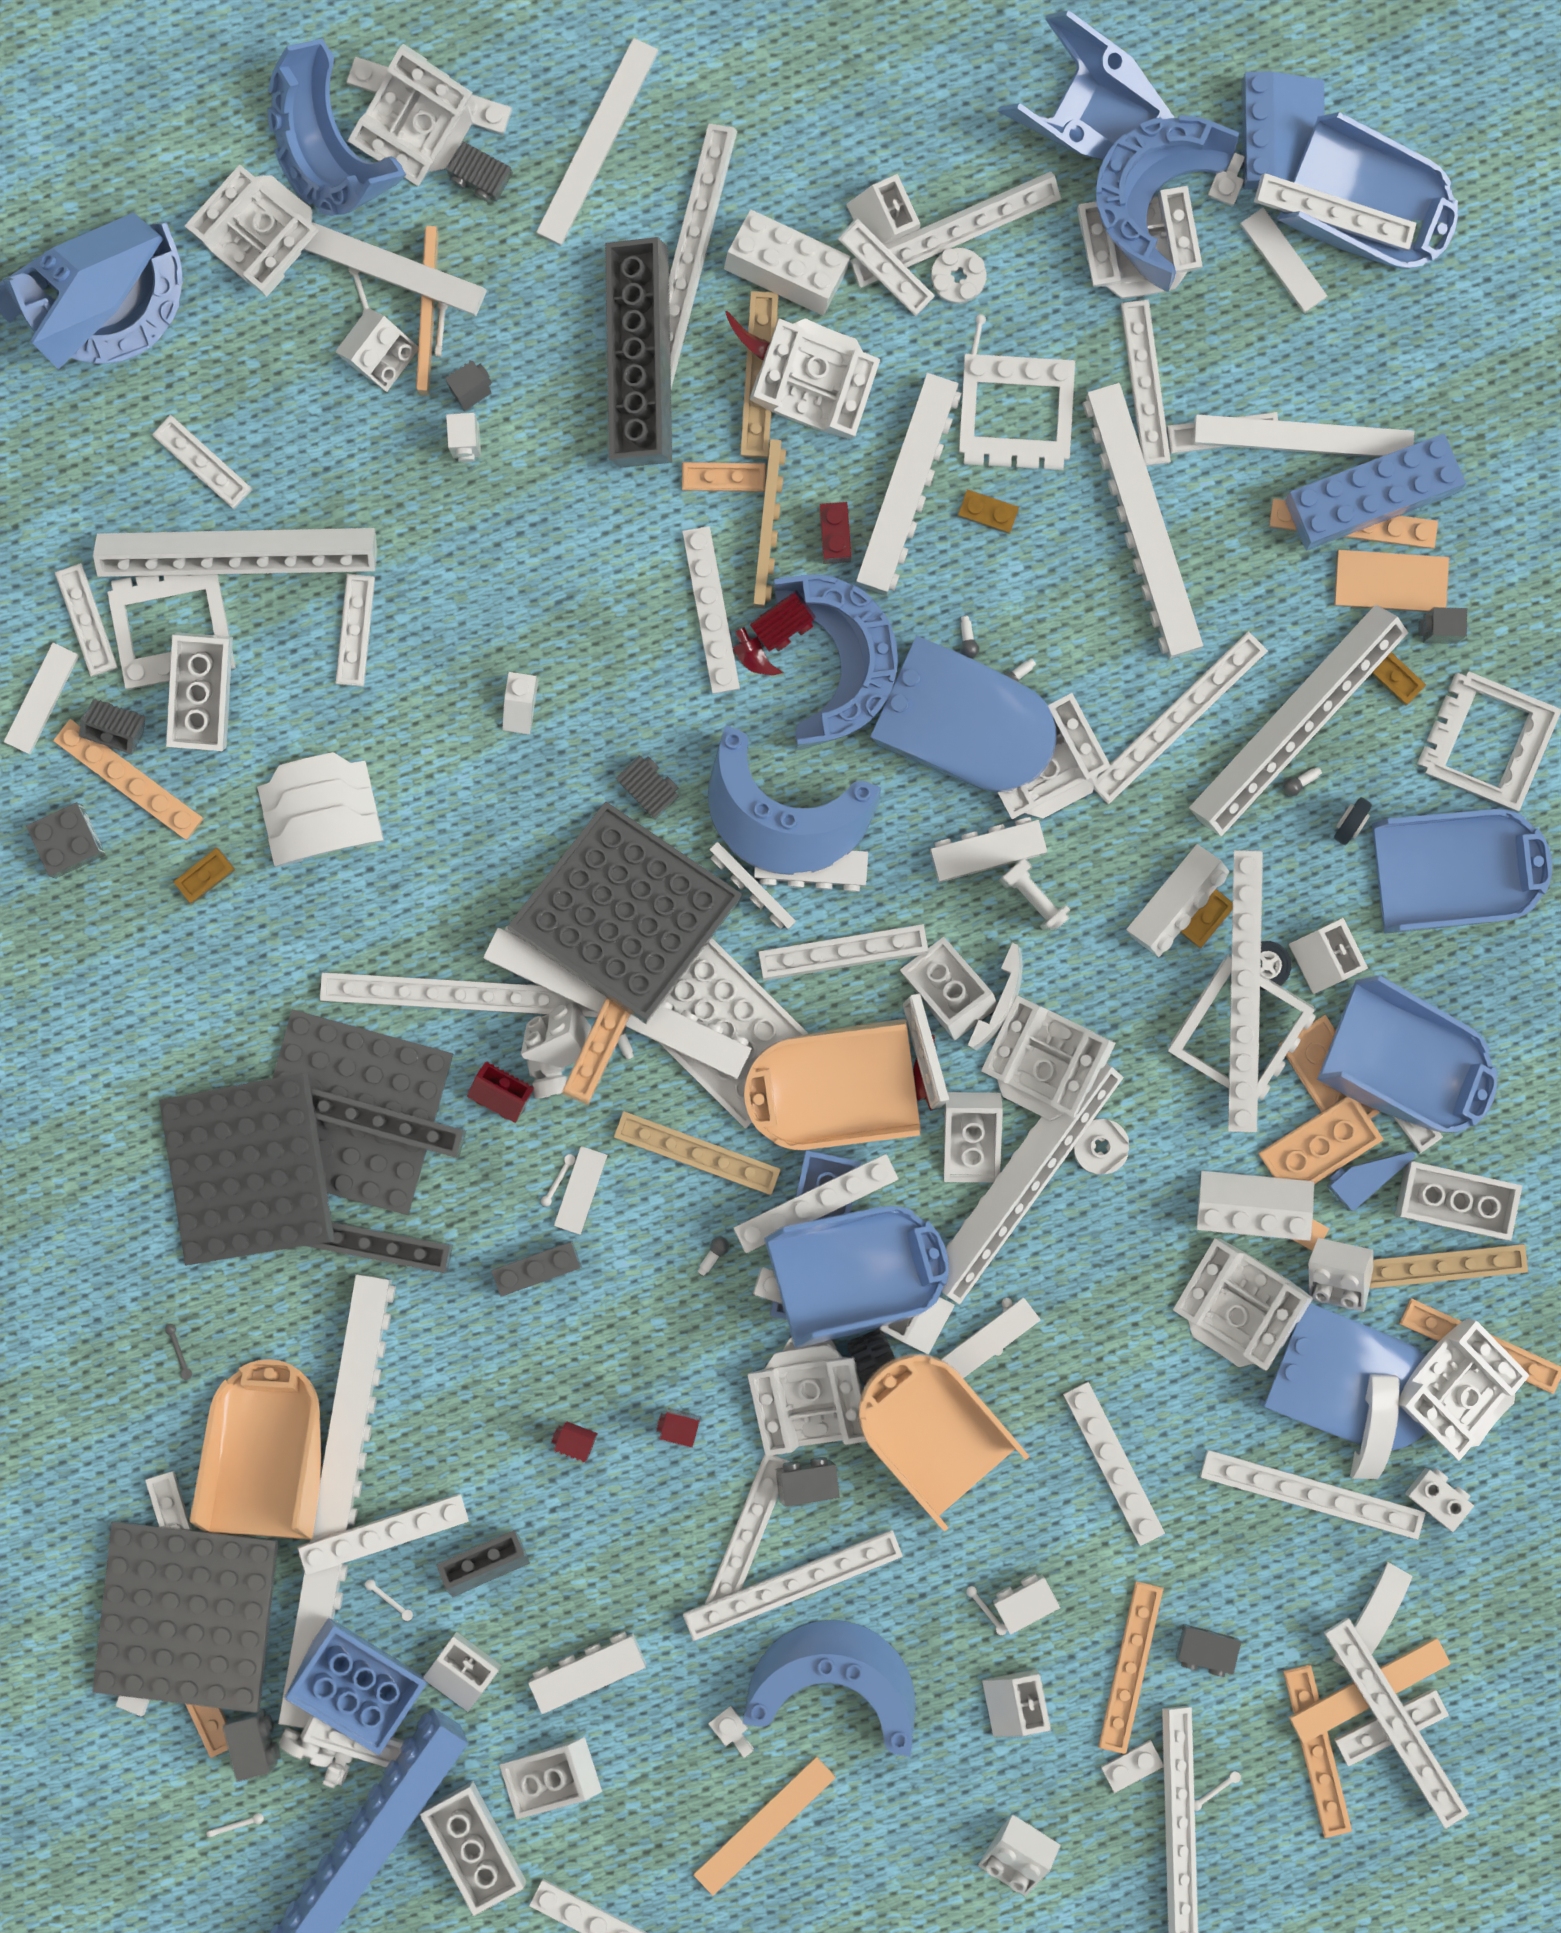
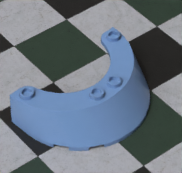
[267,39,406,216]
[1096,115,1239,292]
[3,222,183,364]
[774,574,898,750]
[708,725,881,875]
[743,1620,916,1757]

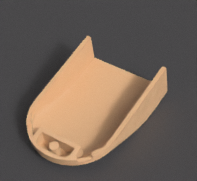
[744,1019,921,1150]
[859,1354,1030,1532]
[190,1359,321,1539]

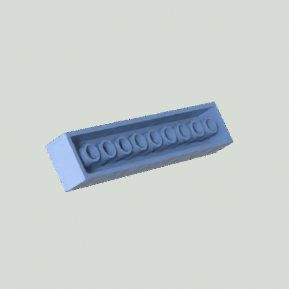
[270,1707,468,1933]

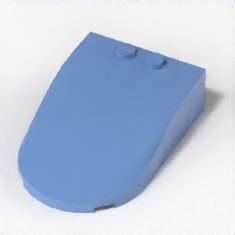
[1278,112,1458,268]
[871,636,1057,792]
[1372,809,1552,934]
[1317,975,1497,1133]
[764,1206,949,1348]
[1258,1303,1427,1450]

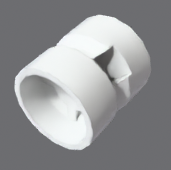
[527,1060,568,1099]

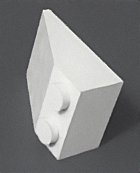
[900,937,997,1041]
[944,1092,1003,1183]
[499,1737,602,1820]

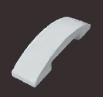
[968,943,1023,1050]
[1350,1374,1399,1479]
[1333,1562,1413,1667]

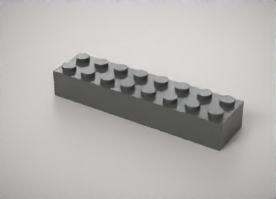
[605,237,673,468]

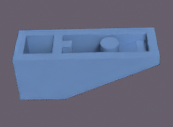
[1326,1152,1416,1211]

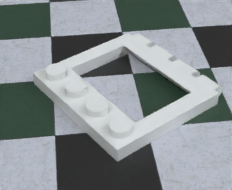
[959,354,1075,470]
[107,574,236,690]
[1417,671,1561,813]

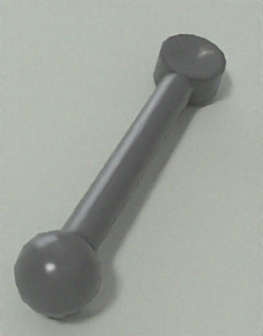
[165,1324,192,1380]

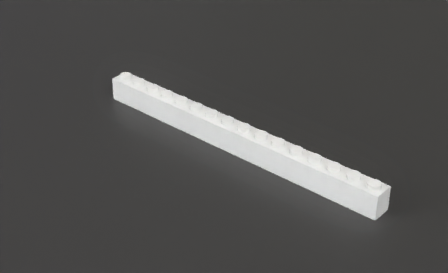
[279,1274,396,1728]

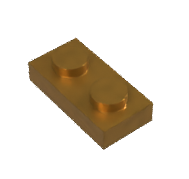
[958,489,1019,534]
[1371,652,1426,706]
[174,847,236,904]
[1180,889,1233,949]

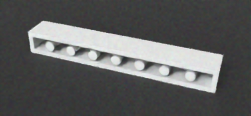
[856,373,962,596]

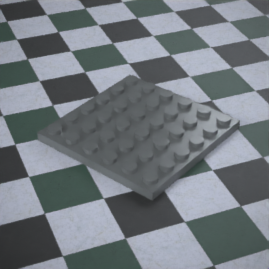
[508,801,743,1024]
[272,1009,454,1215]
[159,1072,335,1266]
[92,1521,279,1713]

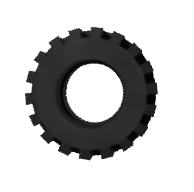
[848,1328,895,1387]

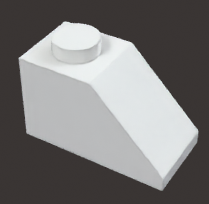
[503,672,539,735]

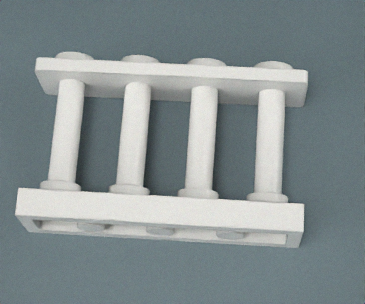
[998,858,1070,930]

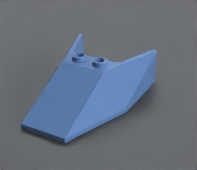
[997,10,1175,160]
[0,212,163,369]

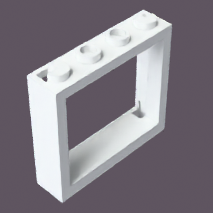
[1168,954,1316,1100]

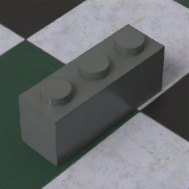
[491,1241,582,1297]
[436,1530,530,1598]

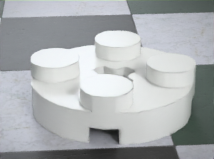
[931,248,986,304]
[1073,1119,1129,1174]
[279,1728,336,1767]

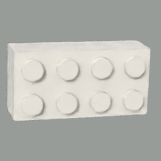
[724,210,851,316]
[166,632,233,751]
[1395,1161,1522,1241]
[420,1781,526,1916]

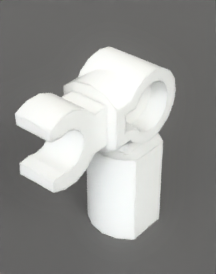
[323,1752,353,1789]

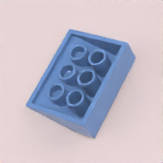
[1241,72,1325,189]
[285,1617,427,1755]

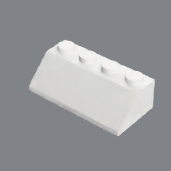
[1196,1170,1314,1241]

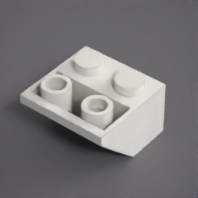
[846,174,920,245]
[335,308,419,392]
[1288,918,1368,994]
[521,1002,591,1068]
[1309,1238,1373,1312]
[879,1297,955,1355]
[423,1632,502,1712]
[982,1669,1051,1737]
[978,1815,1061,1896]

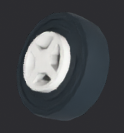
[1334,797,1372,846]
[1260,941,1292,991]

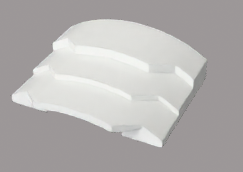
[348,44,474,187]
[185,165,319,297]
[1077,186,1203,299]
[749,318,880,439]
[998,693,1111,819]
[257,752,384,868]
[981,996,1116,1121]
[1173,1238,1313,1371]
[1399,1318,1530,1461]
[747,1344,867,1456]

